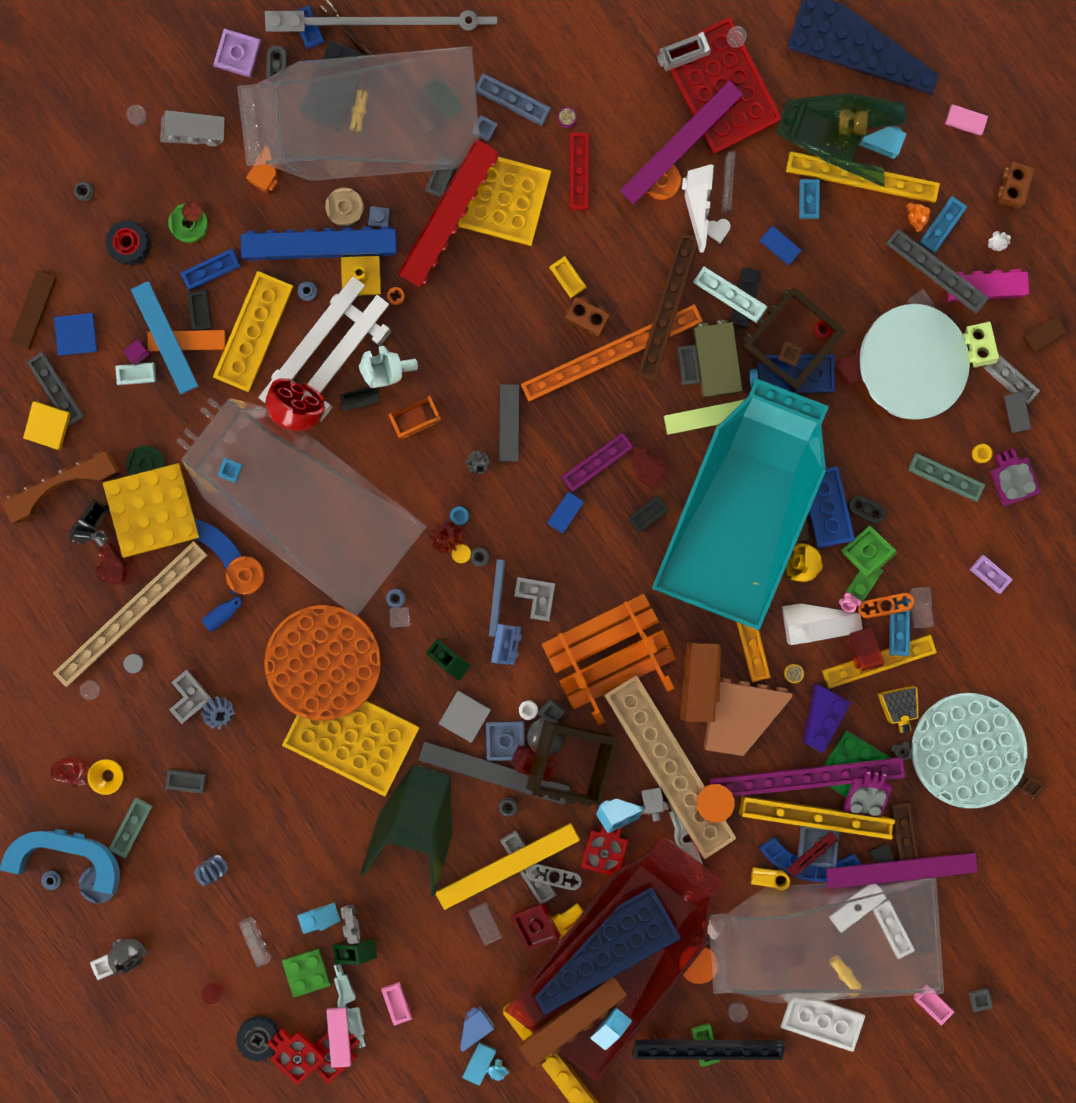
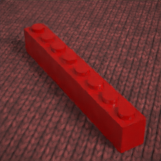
[397,139,499,287]

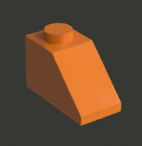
[246,146,279,194]

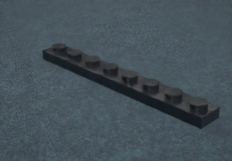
[632,1039,786,1060]

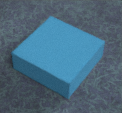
[217,457,243,483]

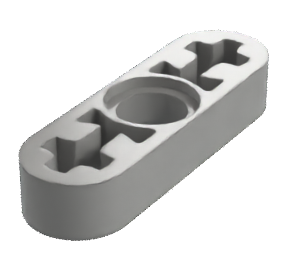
[526,864,582,890]

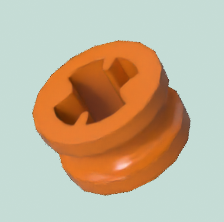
[387,287,405,305]

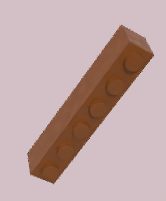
[517,977,627,1067]

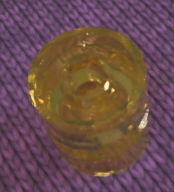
[839,109,868,136]

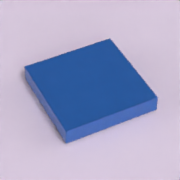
[54,313,98,356]

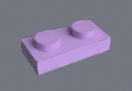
[969,555,1013,594]

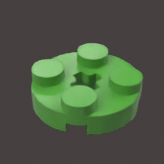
[168,203,208,243]

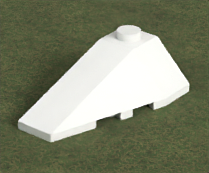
[682,165,714,253]
[782,603,863,645]

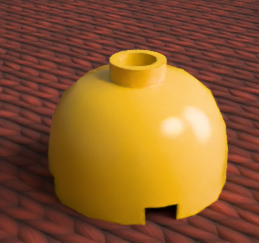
[786,543,823,582]

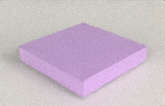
[213,29,262,78]

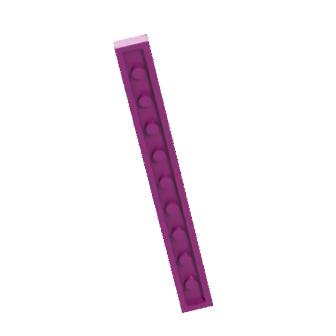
[710,757,905,797]

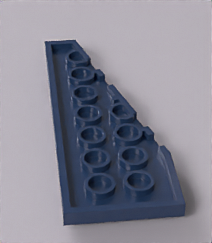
[787,0,939,95]
[535,887,681,1016]

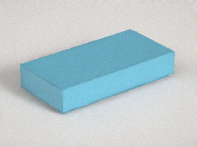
[462,1041,496,1086]

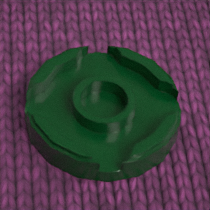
[126,446,166,476]

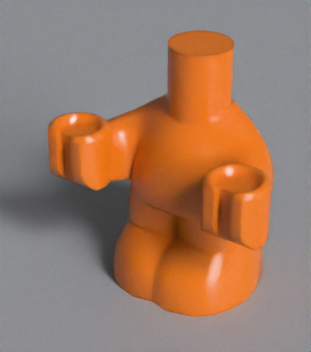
[906,203,930,232]

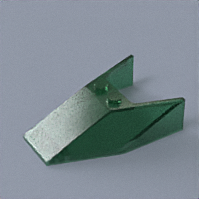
[776,93,906,187]
[360,764,452,897]

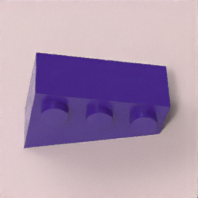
[802,682,851,753]

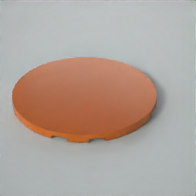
[264,605,381,721]

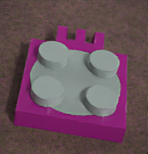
[990,448,1041,506]
[843,771,892,817]

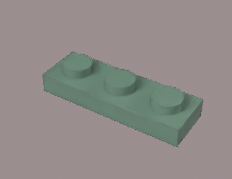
[108,797,153,859]

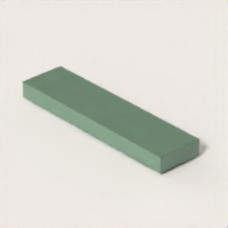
[907,453,986,502]

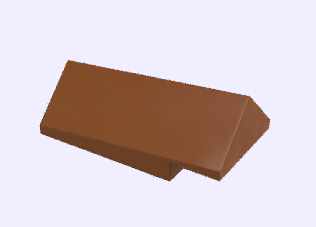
[680,642,721,722]

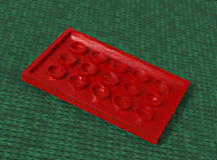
[670,17,782,155]

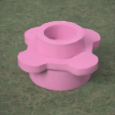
[839,593,862,612]

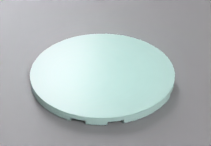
[860,304,970,420]
[911,693,1027,808]

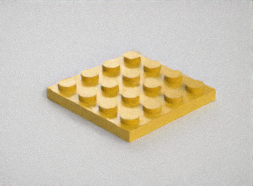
[458,157,551,246]
[103,463,199,558]

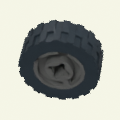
[236,1015,281,1062]

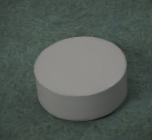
[123,654,144,673]

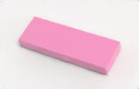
[326,1007,352,1068]

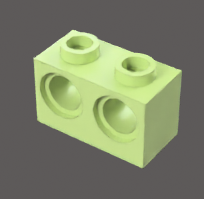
[963,322,999,368]

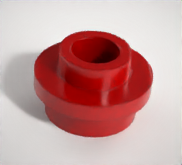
[813,320,833,339]

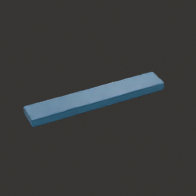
[131,281,199,395]

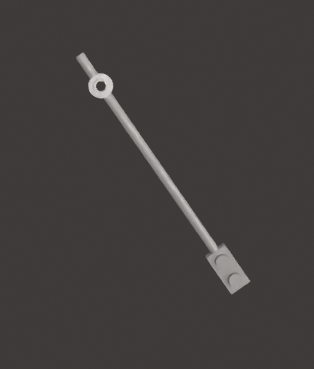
[265,10,497,32]

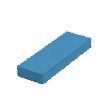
[918,196,967,255]
[889,598,910,656]

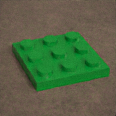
[822,730,890,797]

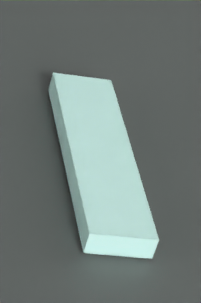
[693,266,768,323]

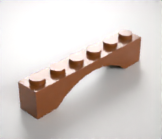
[1,450,120,524]

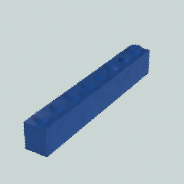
[241,226,397,261]

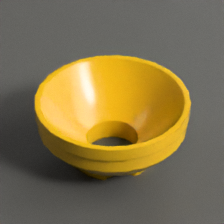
[88,759,124,795]

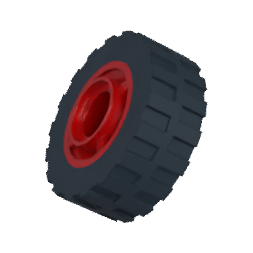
[105,220,151,265]

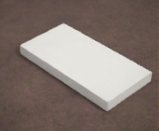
[780,991,865,1052]

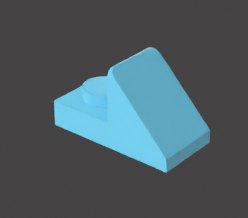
[298,902,341,934]

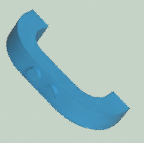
[0,829,120,894]

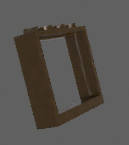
[742,287,847,393]
[526,721,618,807]

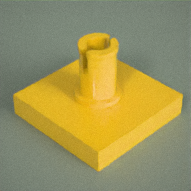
[341,256,381,296]

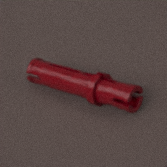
[786,831,838,878]

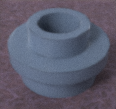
[298,281,317,301]
[386,589,406,608]
[41,870,61,890]

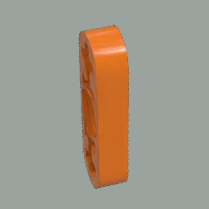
[858,593,915,619]

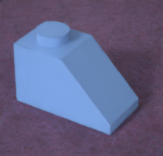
[460,1006,494,1052]

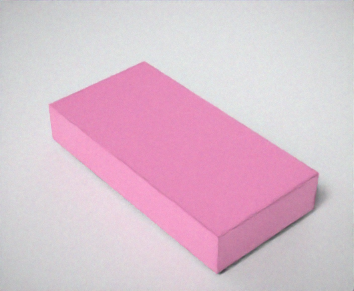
[945,104,988,136]
[381,982,412,1026]
[913,984,954,1026]

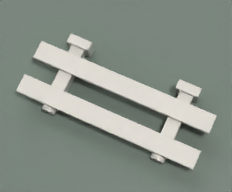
[258,276,392,422]

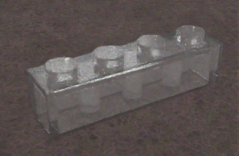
[238,917,270,968]

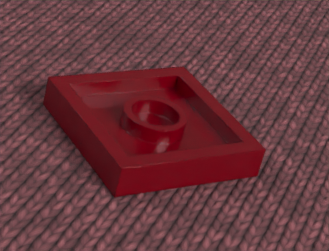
[510,902,561,950]

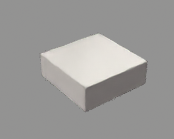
[90,954,113,980]

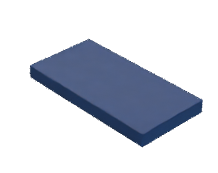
[757,354,835,393]
[809,466,855,549]

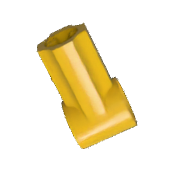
[751,867,790,890]
[552,903,587,939]

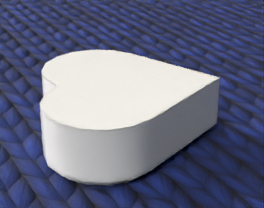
[707,219,730,243]

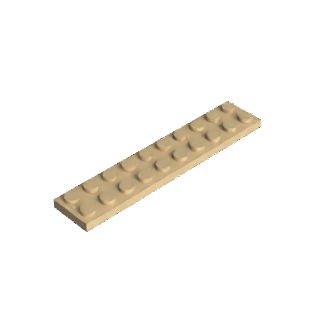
[603,675,736,859]

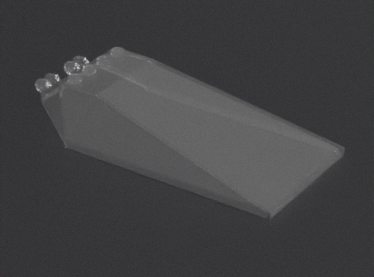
[176,398,427,617]

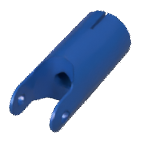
[201,596,242,632]

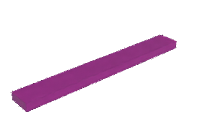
[620,81,743,205]
[826,852,978,889]

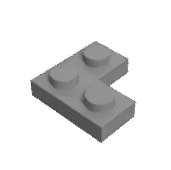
[514,577,555,621]
[169,669,212,724]

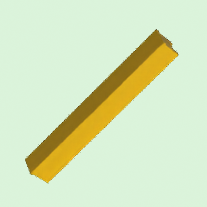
[739,795,895,839]

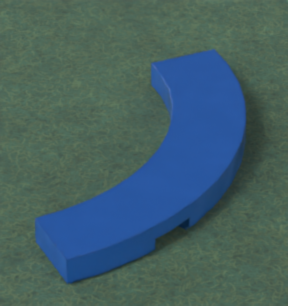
[194,518,243,593]
[759,837,862,882]

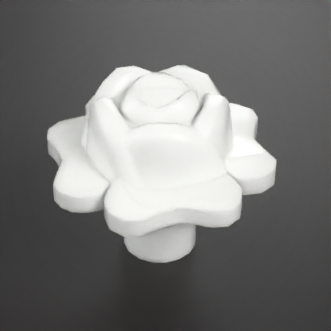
[988,231,1011,251]

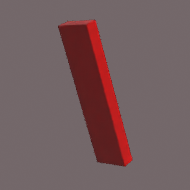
[570,133,589,210]

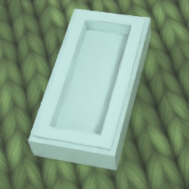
[115,362,157,385]

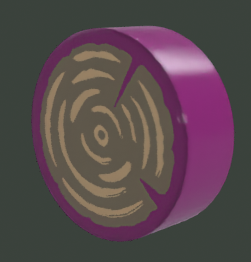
[558,107,577,128]

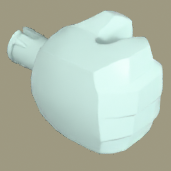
[359,346,418,388]

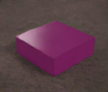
[123,339,149,366]

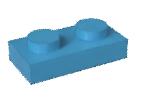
[799,179,820,219]

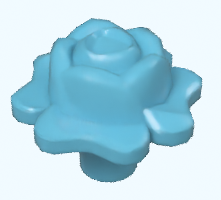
[486,1059,509,1081]

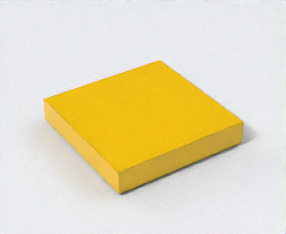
[23,401,71,450]

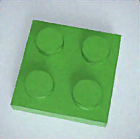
[841,526,897,578]
[282,948,331,998]

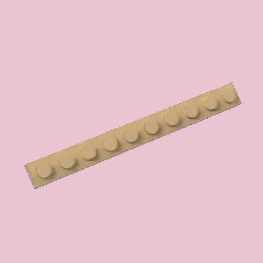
[53,541,208,687]

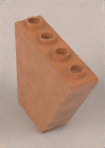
[703,678,792,756]

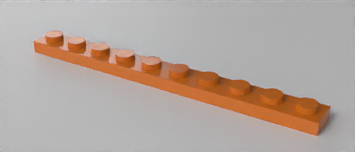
[521,304,703,402]

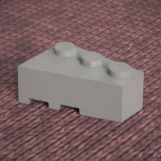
[160,110,224,147]

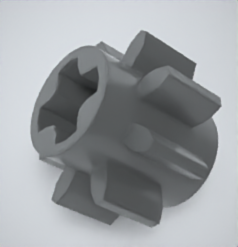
[465,451,491,474]

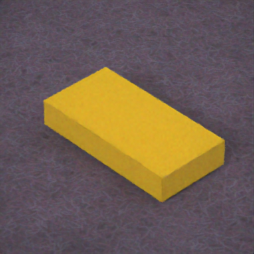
[549,256,587,299]

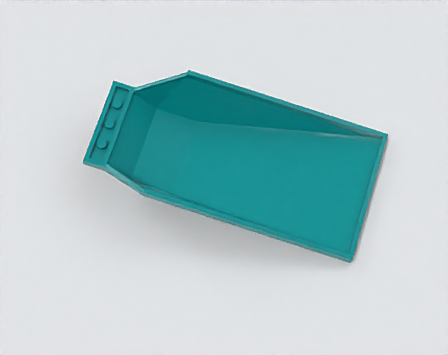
[652,378,829,630]

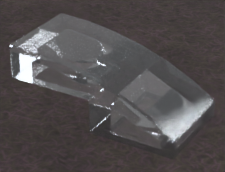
[910,587,934,629]

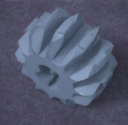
[201,696,235,729]
[194,855,228,886]

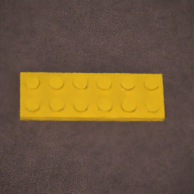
[213,271,294,393]

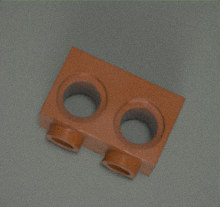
[996,162,1035,209]
[565,297,610,337]

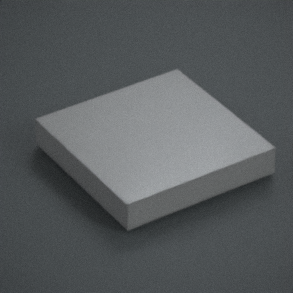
[439,690,491,743]

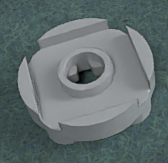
[341,904,360,944]

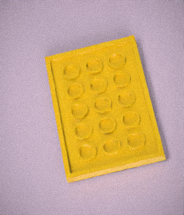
[282,701,420,796]

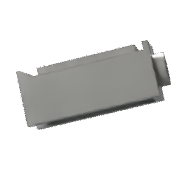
[657,32,711,72]

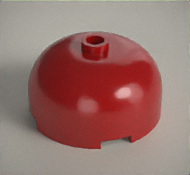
[265,378,325,431]

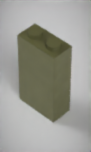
[693,320,742,398]

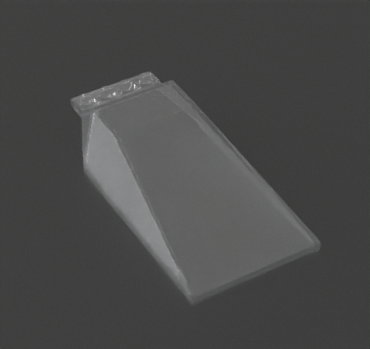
[237,46,480,181]
[708,877,944,1003]

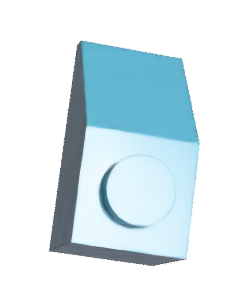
[859,126,907,159]
[596,799,644,833]
[590,1006,632,1050]

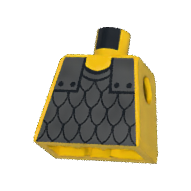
[877,686,918,733]

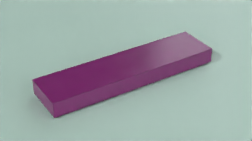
[561,432,634,492]

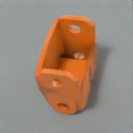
[388,396,441,438]

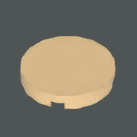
[325,187,364,227]

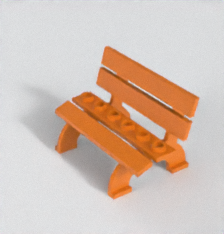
[541,594,676,726]

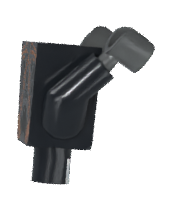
[68,498,110,546]

